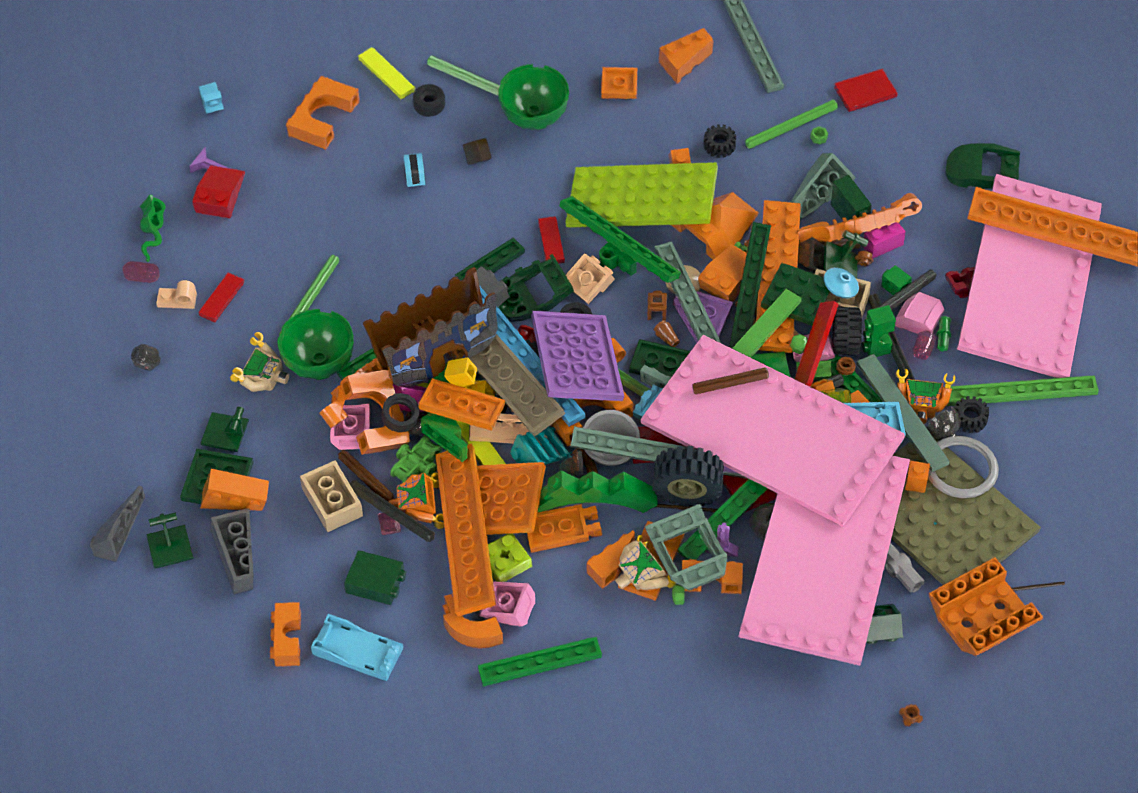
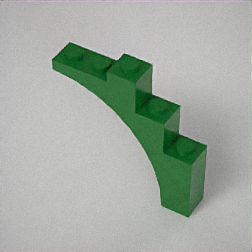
[537,470,658,513]

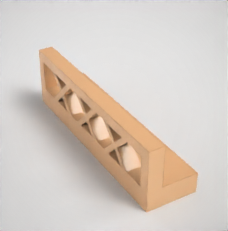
[469,414,547,446]

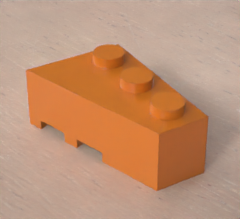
[659,28,713,84]
[200,469,269,511]

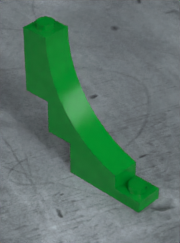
[421,362,468,462]

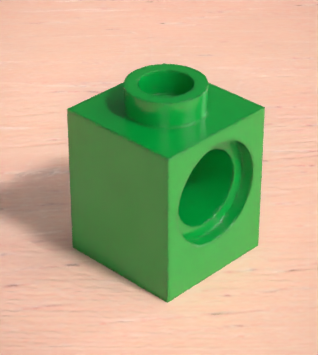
[881,265,912,295]

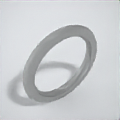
[924,436,999,498]

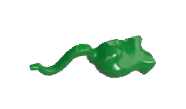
[140,194,166,262]

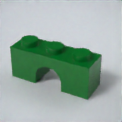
[861,305,896,357]

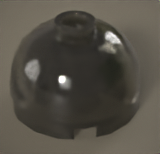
[924,406,961,441]
[749,503,775,541]

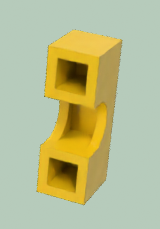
[445,357,496,397]

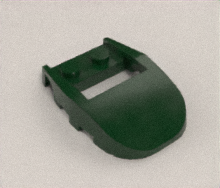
[946,143,1020,189]
[498,254,574,321]

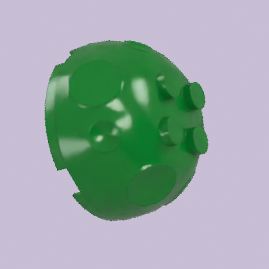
[498,64,569,130]
[277,309,354,380]

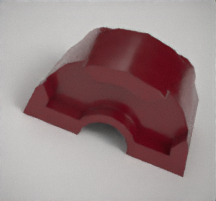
[945,267,975,299]

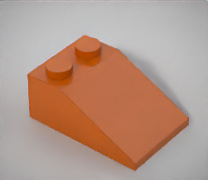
[698,244,747,302]

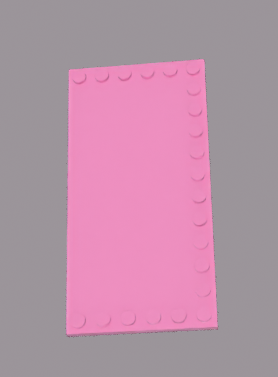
[957,174,1102,378]
[641,335,905,527]
[739,456,910,666]

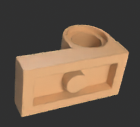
[157,280,197,309]

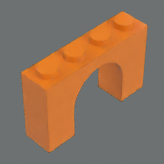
[286,76,360,150]
[340,370,410,455]
[551,390,634,447]

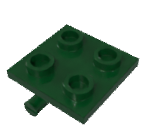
[824,230,868,279]
[200,407,249,452]
[146,512,194,569]

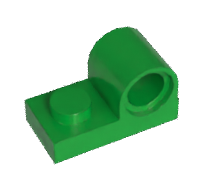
[599,242,637,276]

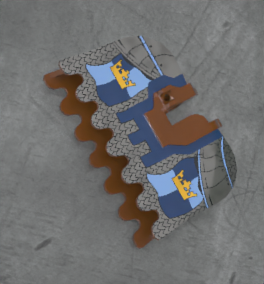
[363,267,498,387]

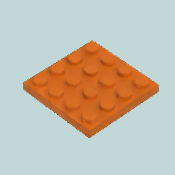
[477,462,546,535]

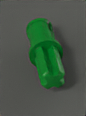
[936,316,951,352]

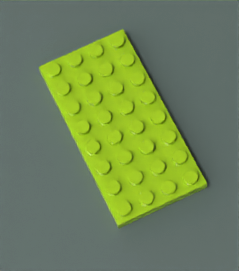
[565,162,718,228]

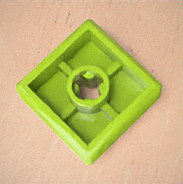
[488,534,532,582]

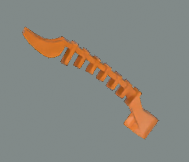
[798,193,922,246]
[319,358,389,428]

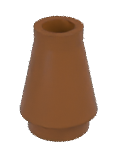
[653,320,680,347]

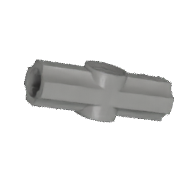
[885,543,924,593]

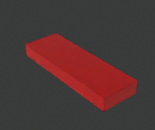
[538,216,565,264]
[199,273,244,322]

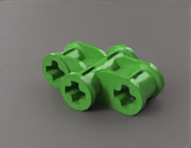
[390,436,442,483]

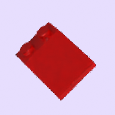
[192,165,245,219]

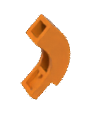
[442,594,503,648]

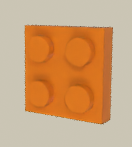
[601,67,637,99]

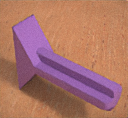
[189,147,231,173]
[705,523,739,557]

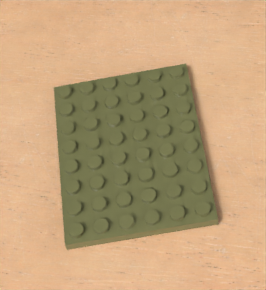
[891,432,1041,585]

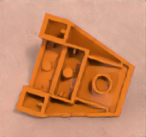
[672,192,758,260]

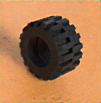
[832,307,862,355]

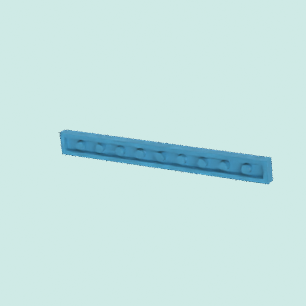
[479,285,585,426]

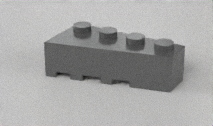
[211,508,253,594]

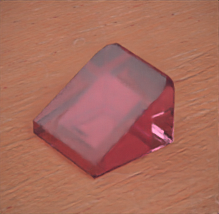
[378,513,401,535]

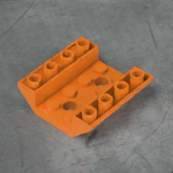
[929,557,1043,656]

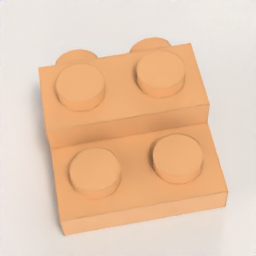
[566,253,615,304]

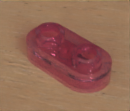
[122,261,160,283]

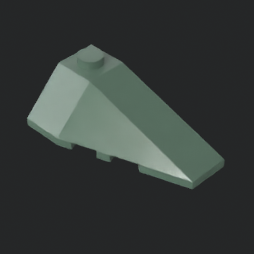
[791,153,856,219]

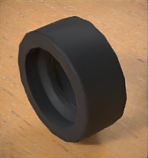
[381,393,420,433]

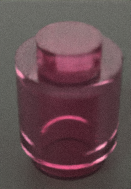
[913,331,936,360]

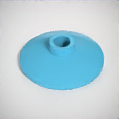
[824,268,859,299]

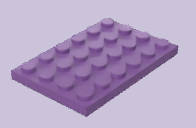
[531,311,624,401]

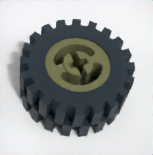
[653,446,724,507]

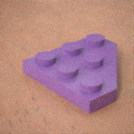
[674,291,733,343]

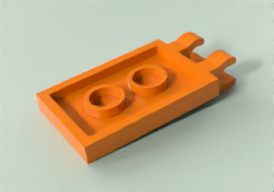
[527,504,602,553]

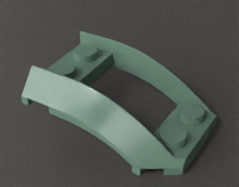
[645,504,727,591]

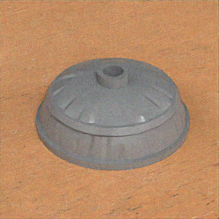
[583,410,640,466]

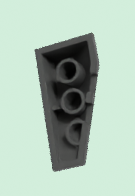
[90,486,145,562]

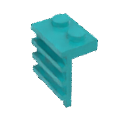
[510,426,574,465]

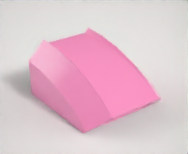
[895,292,944,339]
[331,404,370,450]
[479,582,535,626]

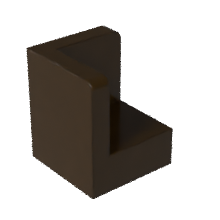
[462,138,492,165]

